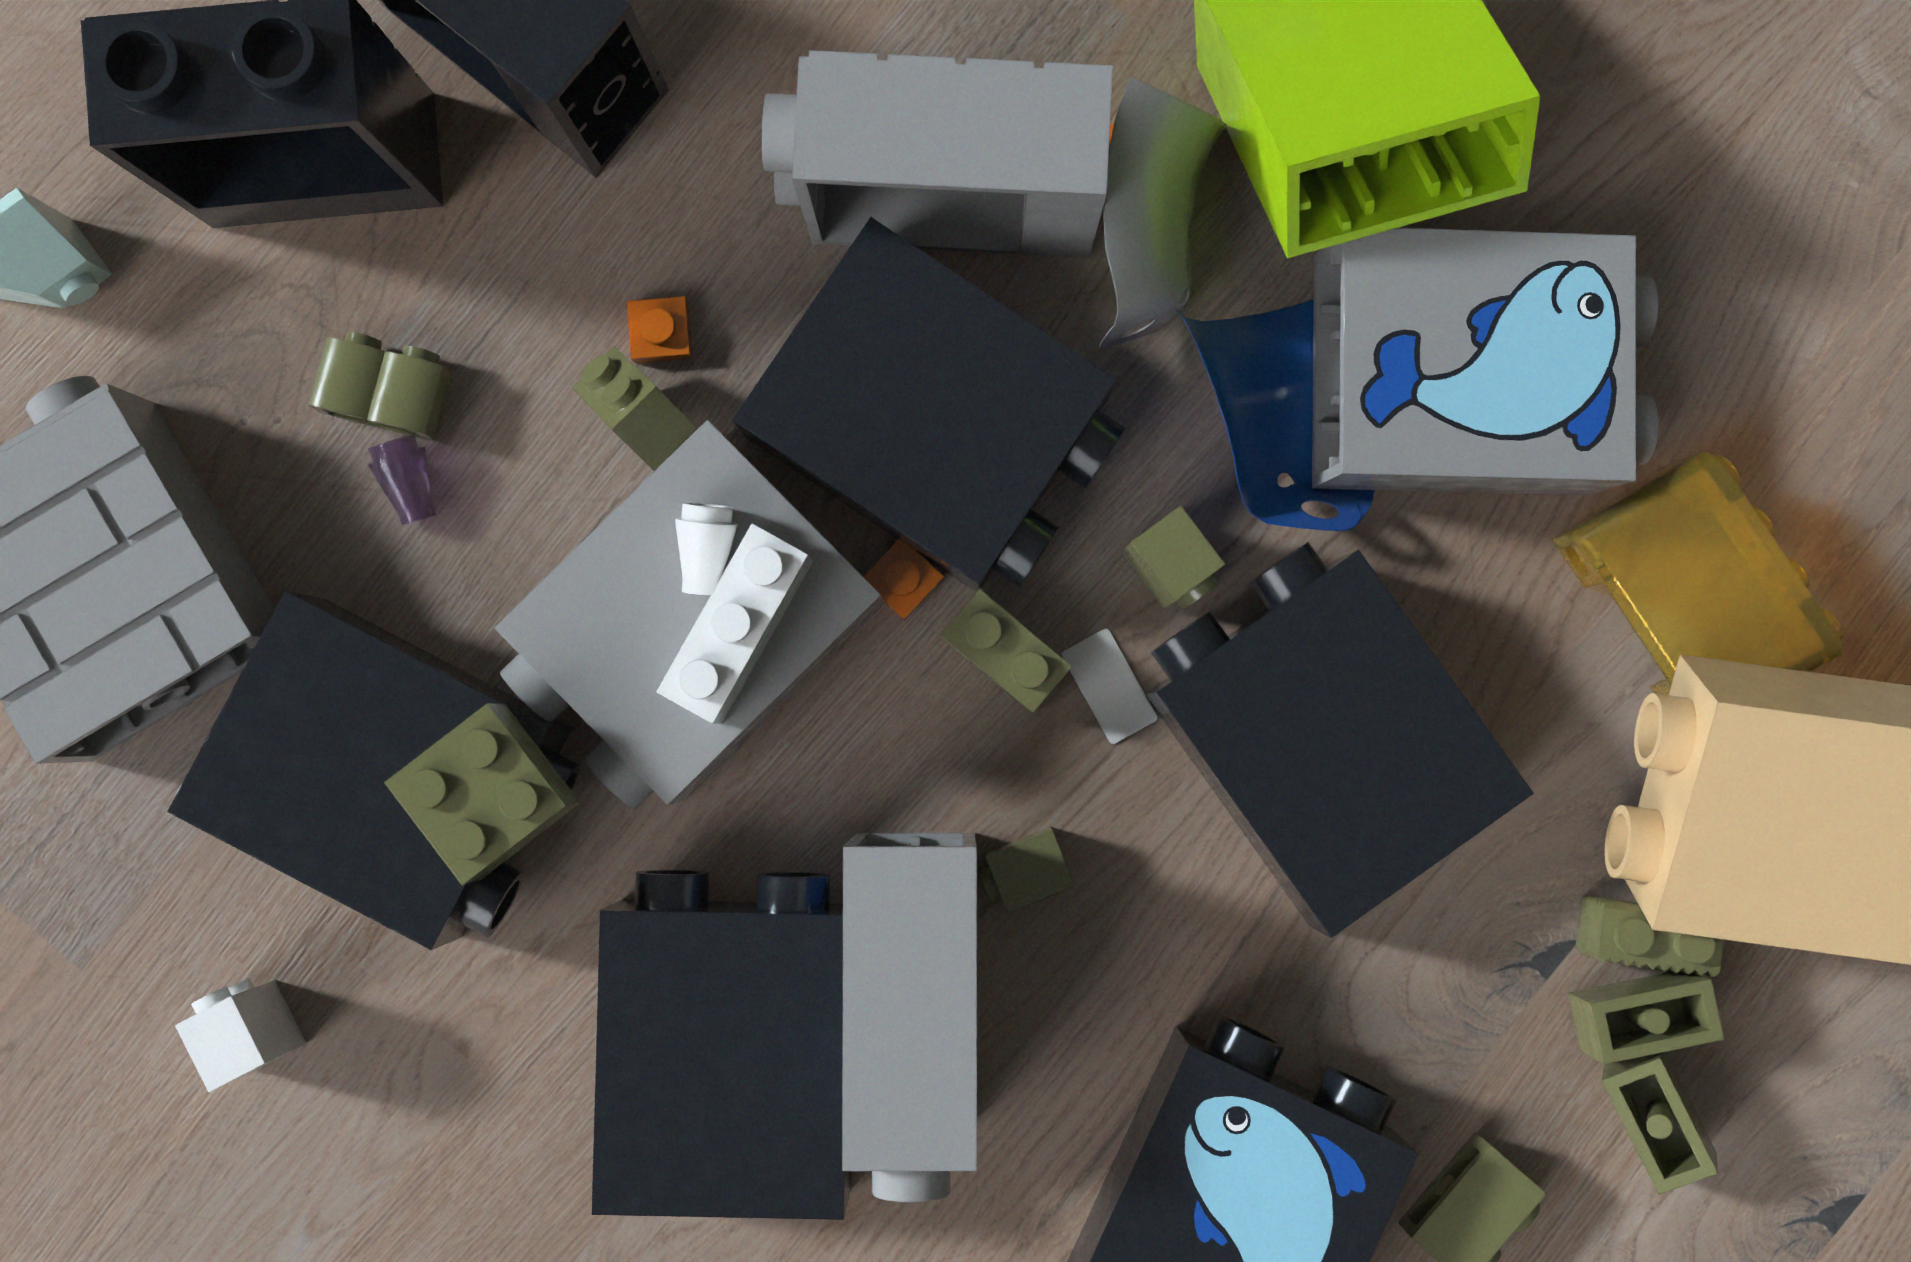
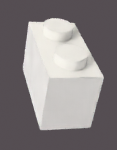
[175,978,306,1092]

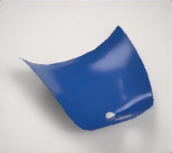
[1175,299,1375,531]

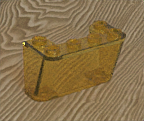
[1552,452,1844,695]

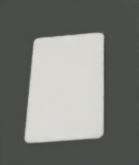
[1062,629,1157,744]

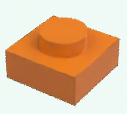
[627,296,693,363]
[864,539,944,621]

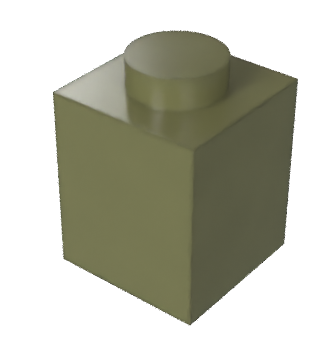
[978,827,1074,913]

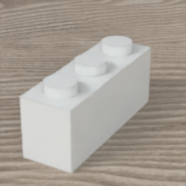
[656,524,813,724]

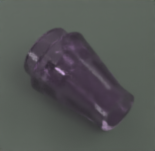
[368,435,436,526]

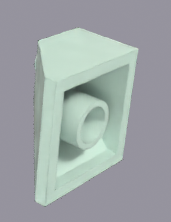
[0,188,112,309]

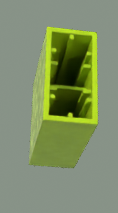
[1194,0,1541,259]

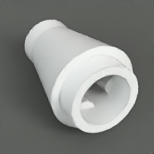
[675,502,738,595]

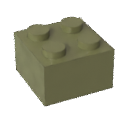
[384,703,580,886]

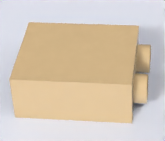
[1605,654,1911,965]

